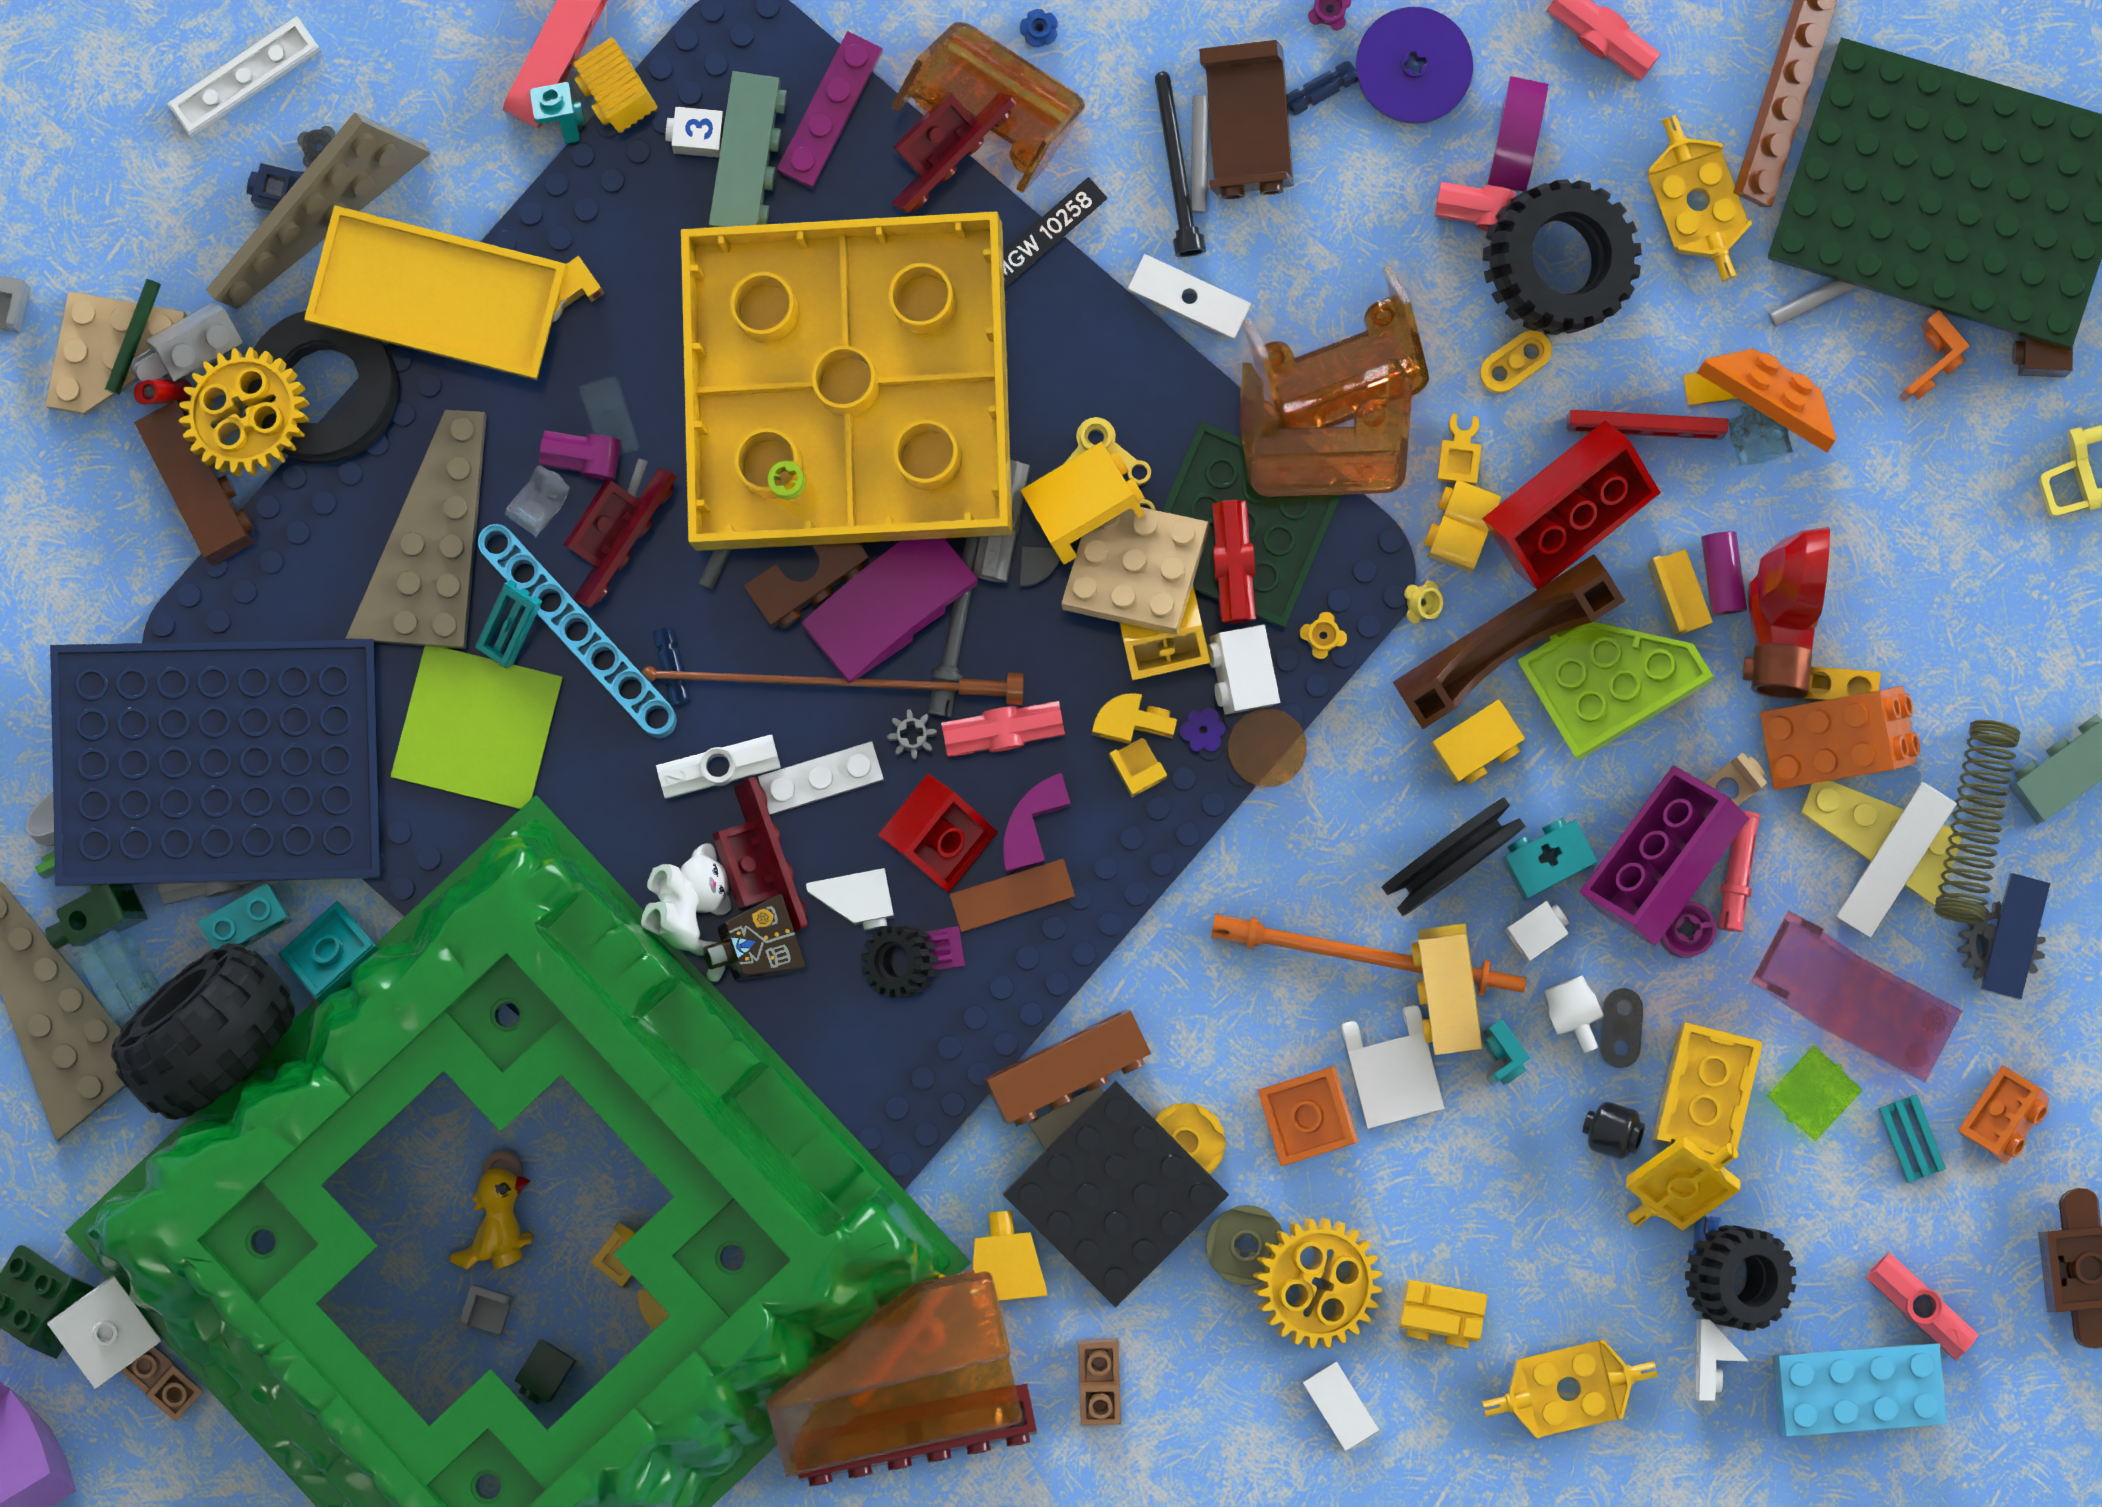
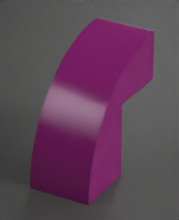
[1488,76,1549,192]
[1003,773,1070,874]

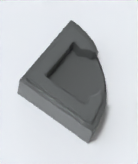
[1020,546,1060,587]

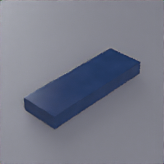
[1980,873,2051,1000]

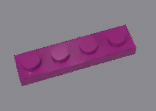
[777,31,883,189]

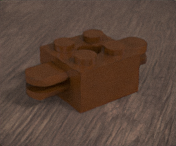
[2038,1188,2102,1349]

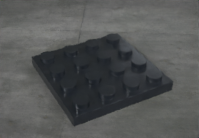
[1002,1081,1229,1308]

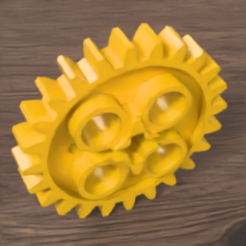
[179,347,309,477]
[1253,1217,1383,1348]

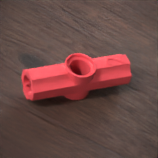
[1546,0,1661,82]
[941,701,1065,757]
[1865,1252,1979,1360]

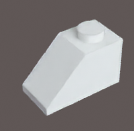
[806,868,894,931]

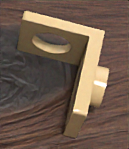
[1704,752,1768,806]

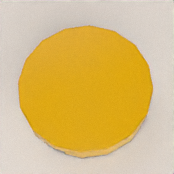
[1155,1103,1226,1174]

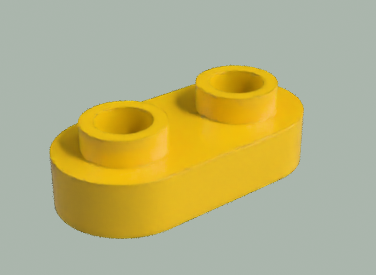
[1479,330,1552,394]

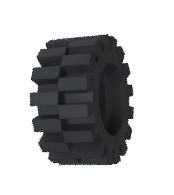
[861,925,939,998]

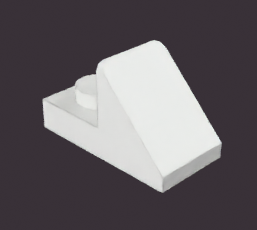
[1694,1319,1748,1401]

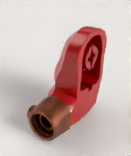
[1742,527,1830,698]

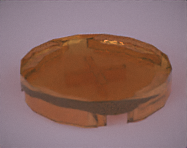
[1228,709,1307,788]

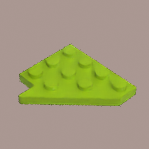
[1517,621,1715,762]

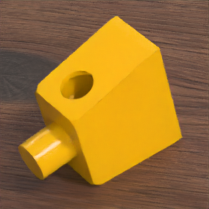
[971,1210,1047,1304]

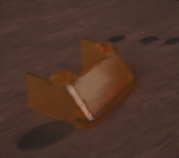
[890,22,1085,193]
[1243,265,1429,439]
[1239,359,1413,497]

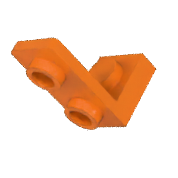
[1899,310,1970,401]

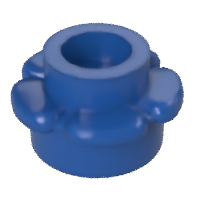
[1020,9,1058,47]

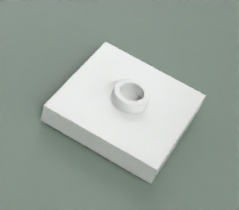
[47,1275,161,1389]

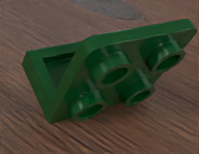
[0,1245,95,1359]

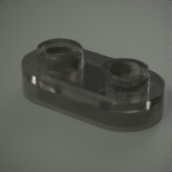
[1599,988,1643,1068]

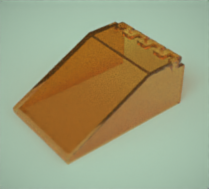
[766,1270,1023,1477]

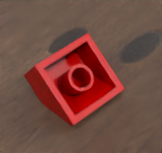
[878,774,998,893]

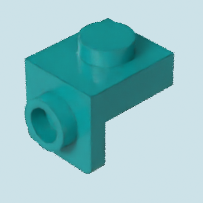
[530,82,585,144]

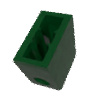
[45,884,148,950]

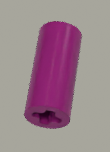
[1701,531,1747,616]

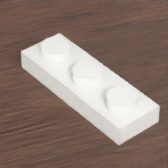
[758,741,884,815]

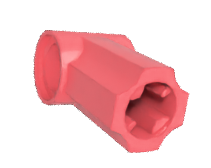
[1434,182,1516,231]

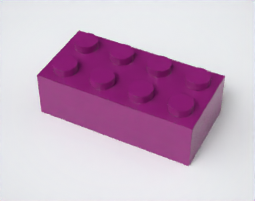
[1579,765,1749,946]

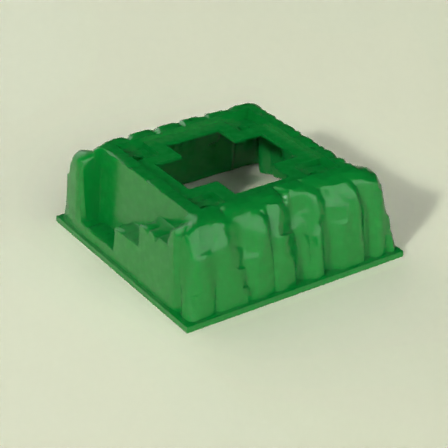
[65,795,972,1507]

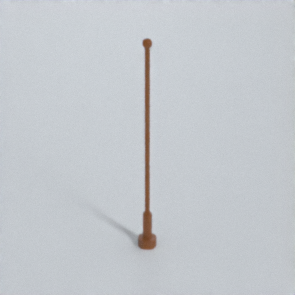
[641,666,1024,705]

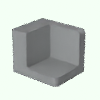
[0,276,31,333]
[459,1285,514,1335]

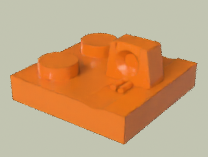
[1257,1066,1359,1166]

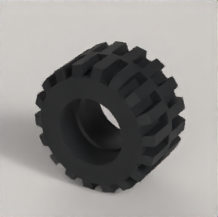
[1685,1225,1796,1331]

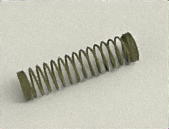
[1934,719,2020,924]

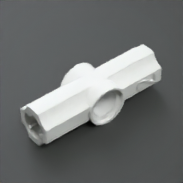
[656,734,781,799]

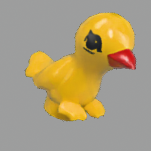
[449,1167,534,1270]

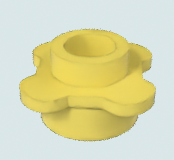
[1404,581,1443,623]

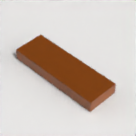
[949,859,1075,933]

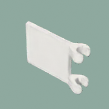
[1341,1005,1445,1129]

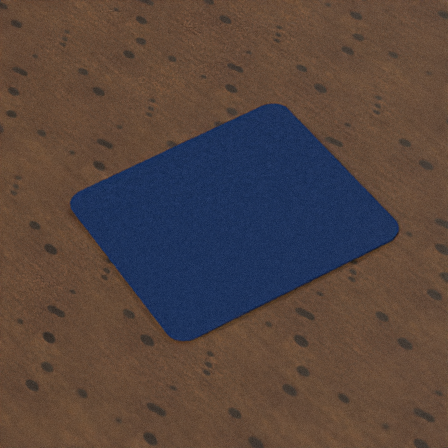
[142,0,1416,1190]

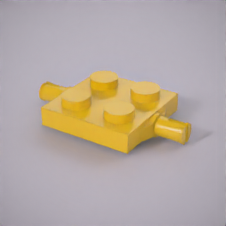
[1626,1136,1740,1231]

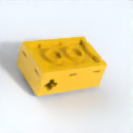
[1651,1022,1763,1154]

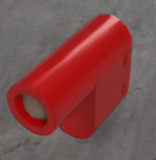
[134,379,192,405]

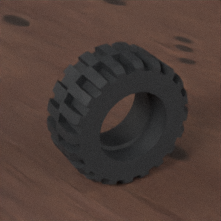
[1482,179,1642,335]

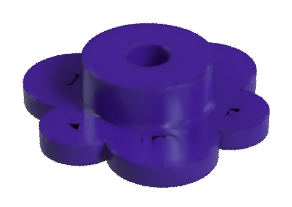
[1179,708,1226,751]

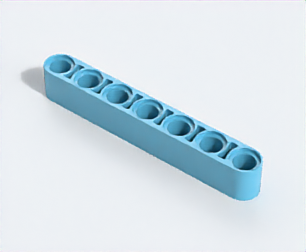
[478,524,677,738]

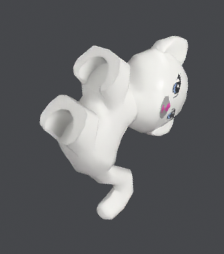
[641,843,732,982]

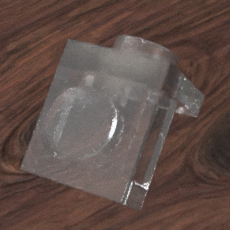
[504,465,570,537]

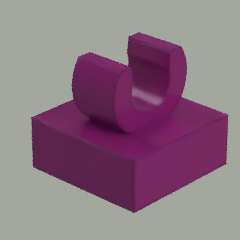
[924,926,965,971]

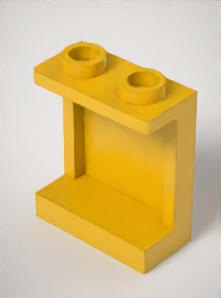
[1020,442,1145,565]

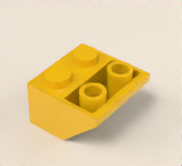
[1120,586,1210,680]

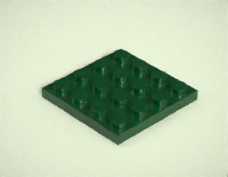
[1162,421,1347,629]

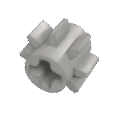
[887,709,937,760]

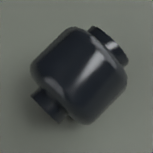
[1582,1102,1645,1159]

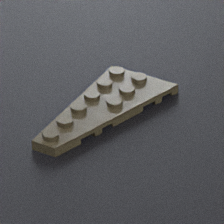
[206,112,431,309]
[345,410,487,649]
[0,881,126,1142]

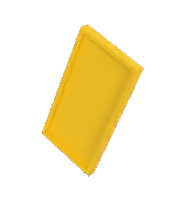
[304,205,567,380]

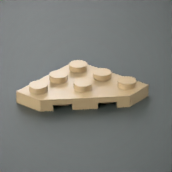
[45,291,187,415]

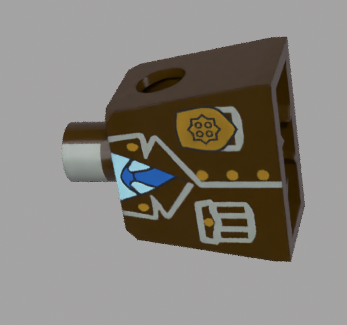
[703,894,806,981]

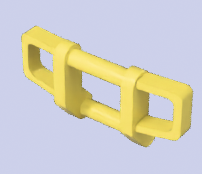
[2038,425,2102,518]

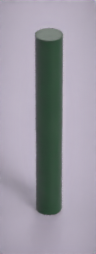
[105,279,161,395]

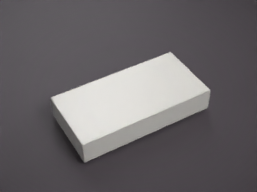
[1302,1361,1379,1451]

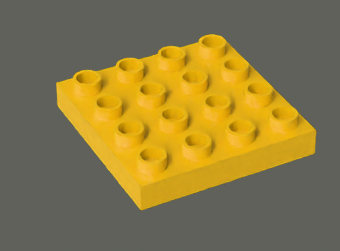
[681,212,1013,551]

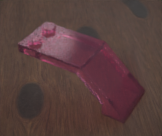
[1751,910,1962,1082]

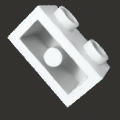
[1207,625,1280,715]

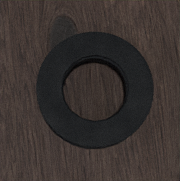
[246,311,399,464]
[1381,797,1526,916]

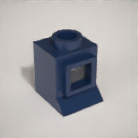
[246,163,304,211]

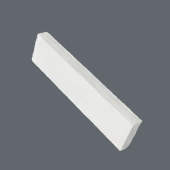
[167,16,320,138]
[1837,782,1956,938]

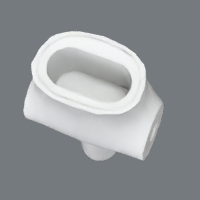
[1544,975,1604,1053]

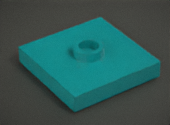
[278,900,380,1004]

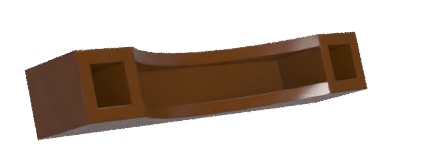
[1393,554,1625,729]

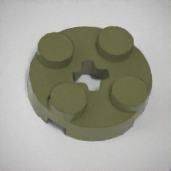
[1206,1205,1283,1286]

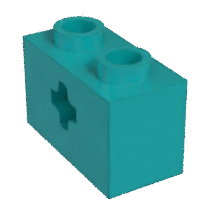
[1502,818,1598,901]

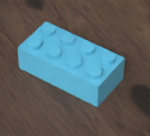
[1773,1343,1947,1437]

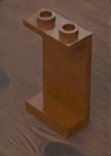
[1199,40,1294,199]

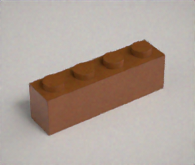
[983,1009,1151,1127]

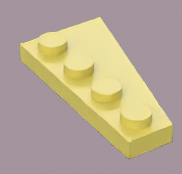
[1800,781,1962,907]

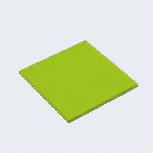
[390,646,563,809]

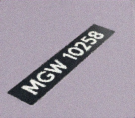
[1003,177,1107,289]

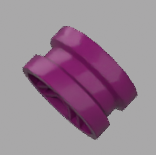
[1659,901,1716,958]

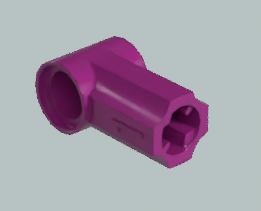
[539,430,622,481]

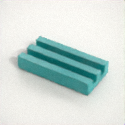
[475,580,543,669]
[1878,1094,1946,1183]

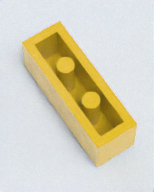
[1411,923,1482,1055]

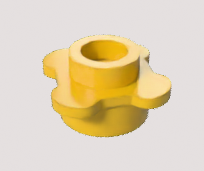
[1300,612,1347,659]

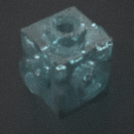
[1728,405,1793,466]

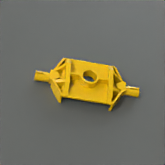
[1646,115,1752,282]
[1482,1340,1658,1439]

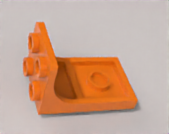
[1760,686,1920,790]

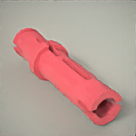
[1717,811,1761,932]

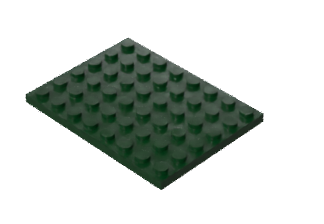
[1768,37,2102,351]

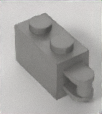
[131,302,243,381]

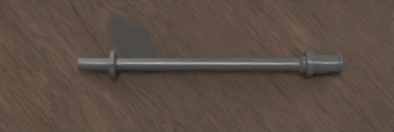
[927,536,980,718]

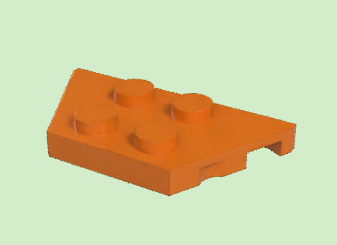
[1697,348,1836,453]

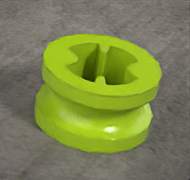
[768,460,806,500]

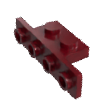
[891,92,1016,213]
[563,468,677,608]
[712,777,808,933]

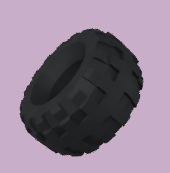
[111,943,295,1120]

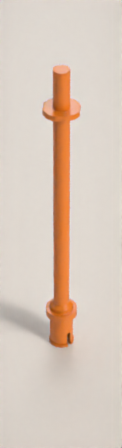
[1211,913,1527,996]

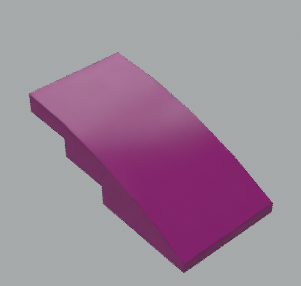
[801,538,978,684]

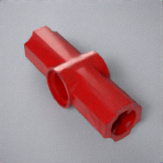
[1212,500,1256,624]

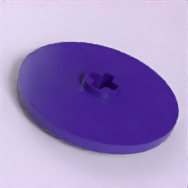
[1355,7,1473,124]

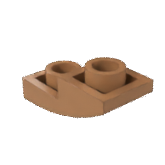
[1078,1338,1121,1425]
[121,1346,203,1422]

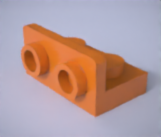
[1958,1065,2049,1164]

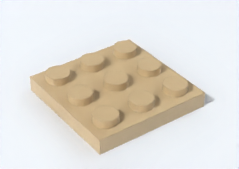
[1061,507,1209,635]

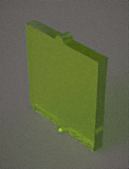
[1767,1045,1863,1141]

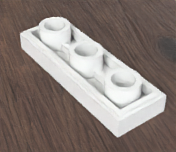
[1127,254,1251,341]

